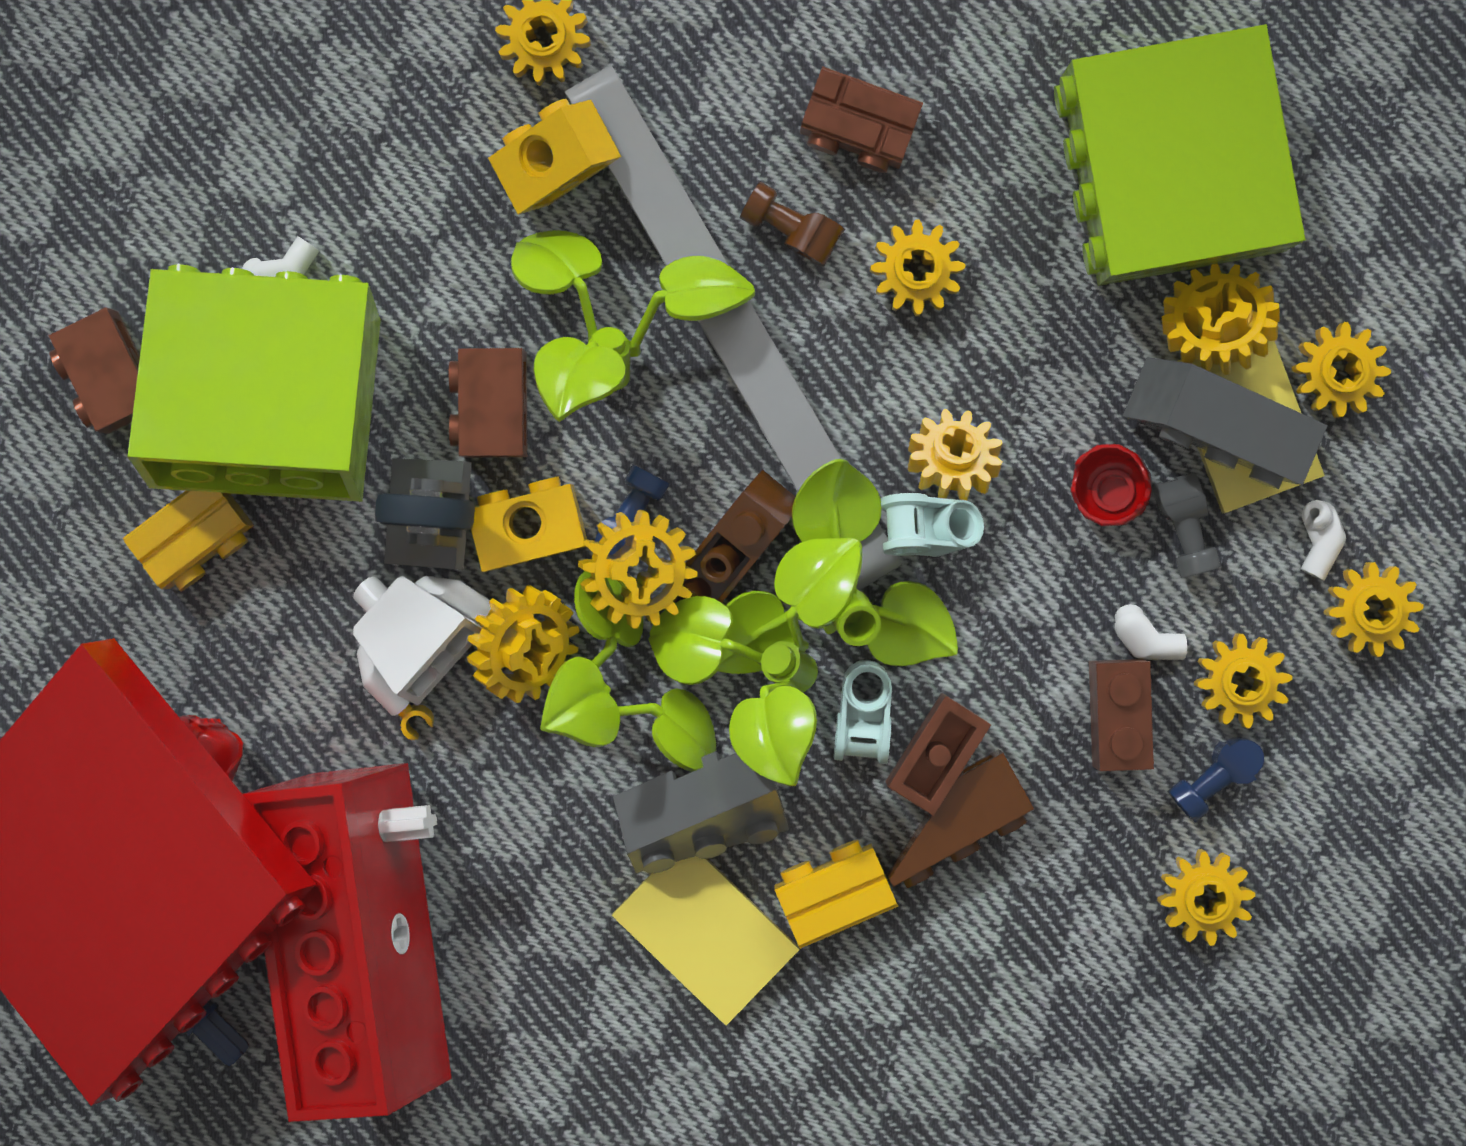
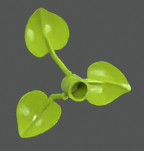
[511,230,755,422]
[718,459,958,674]
[649,538,862,786]
[540,571,716,772]

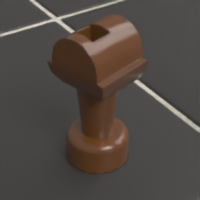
[740,181,845,267]

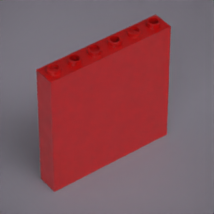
[0,638,316,1106]

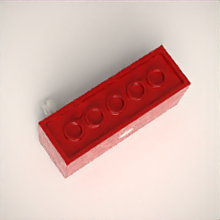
[243,763,452,1122]

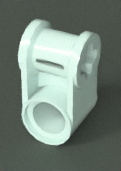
[881,493,984,557]
[834,660,892,764]

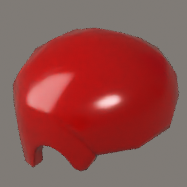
[1071,444,1152,527]

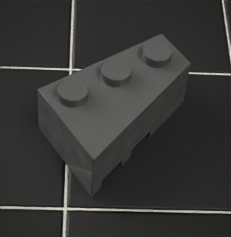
[1122,357,1328,489]
[613,751,789,873]

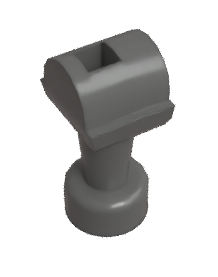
[1153,472,1221,578]

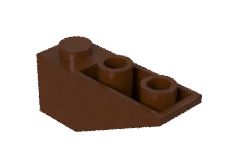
[673,469,796,603]
[887,749,1034,888]

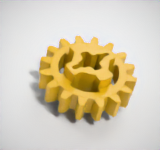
[1162,263,1280,375]
[578,510,698,629]
[467,585,579,703]

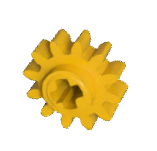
[495,0,591,86]
[870,219,965,316]
[1291,322,1391,418]
[908,409,1003,501]
[1324,562,1424,657]
[1194,633,1292,728]
[1157,849,1255,946]

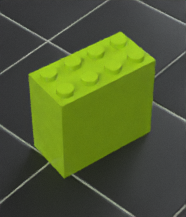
[1054,24,1306,286]
[127,264,381,502]

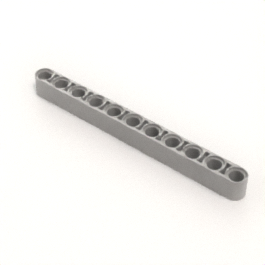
[565,65,902,590]

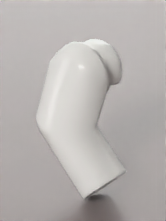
[242,236,320,277]
[1300,500,1346,581]
[1115,604,1187,660]

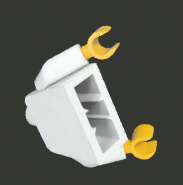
[353,576,492,740]

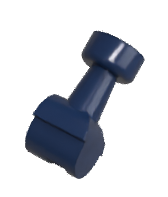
[595,464,670,555]
[1167,737,1264,824]

